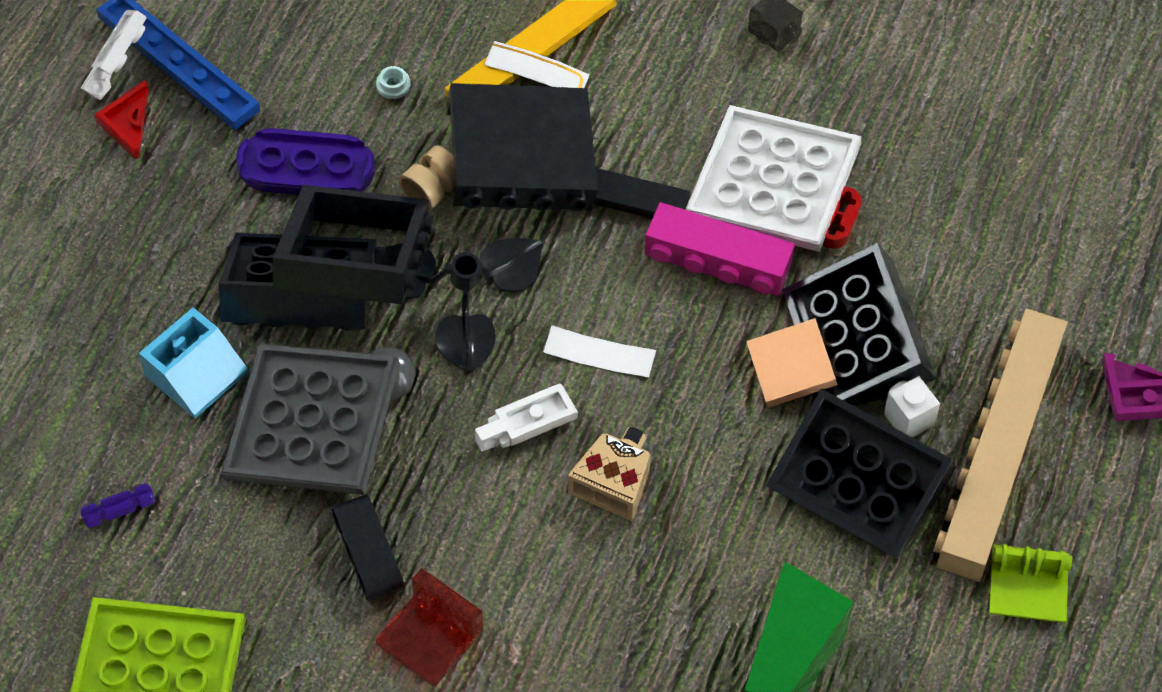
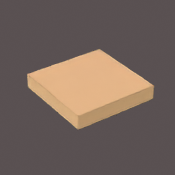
[746,318,838,408]

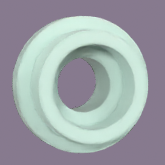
[376,66,411,99]

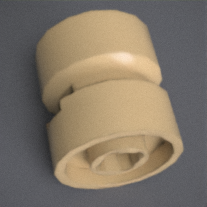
[398,146,456,211]

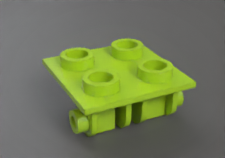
[989,544,1072,623]

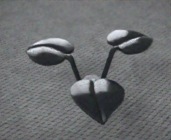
[374,238,543,371]

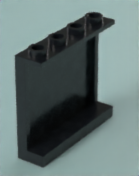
[446,83,598,211]

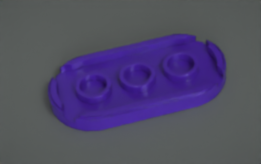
[236,128,375,195]

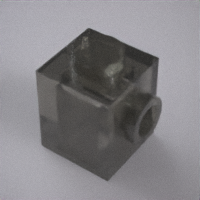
[748,0,803,52]

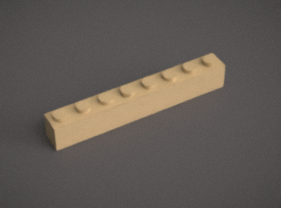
[933,308,1068,582]

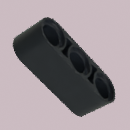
[331,494,405,602]

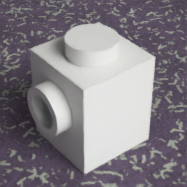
[884,376,940,438]

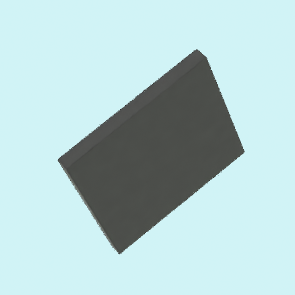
[221,344,400,495]

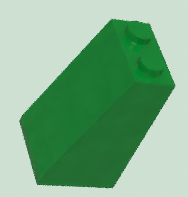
[744,562,853,692]

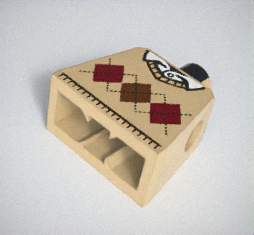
[568,427,651,521]

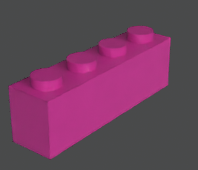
[645,202,795,296]

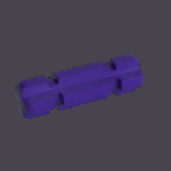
[80,483,155,528]

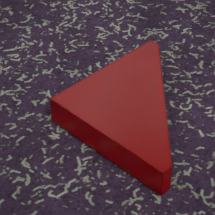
[94,80,149,160]

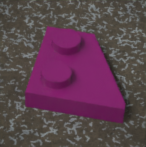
[1101,353,1162,421]

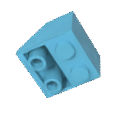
[139,307,248,419]

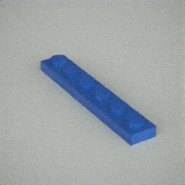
[96,0,260,130]

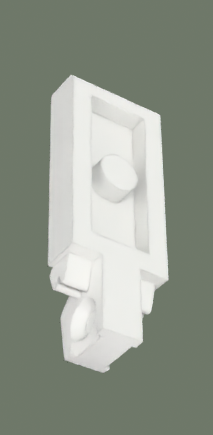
[80,10,147,100]
[475,383,578,452]

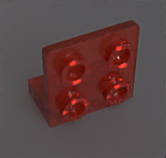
[376,568,483,686]

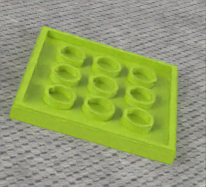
[70,597,246,692]

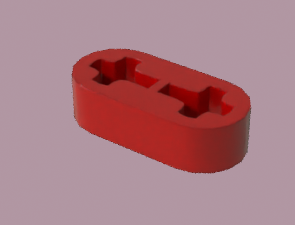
[822,187,862,249]

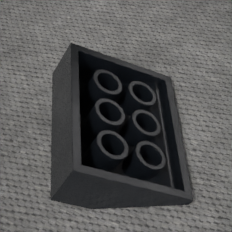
[219,233,376,331]
[782,243,937,406]
[766,389,956,559]

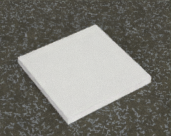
[685,105,861,252]

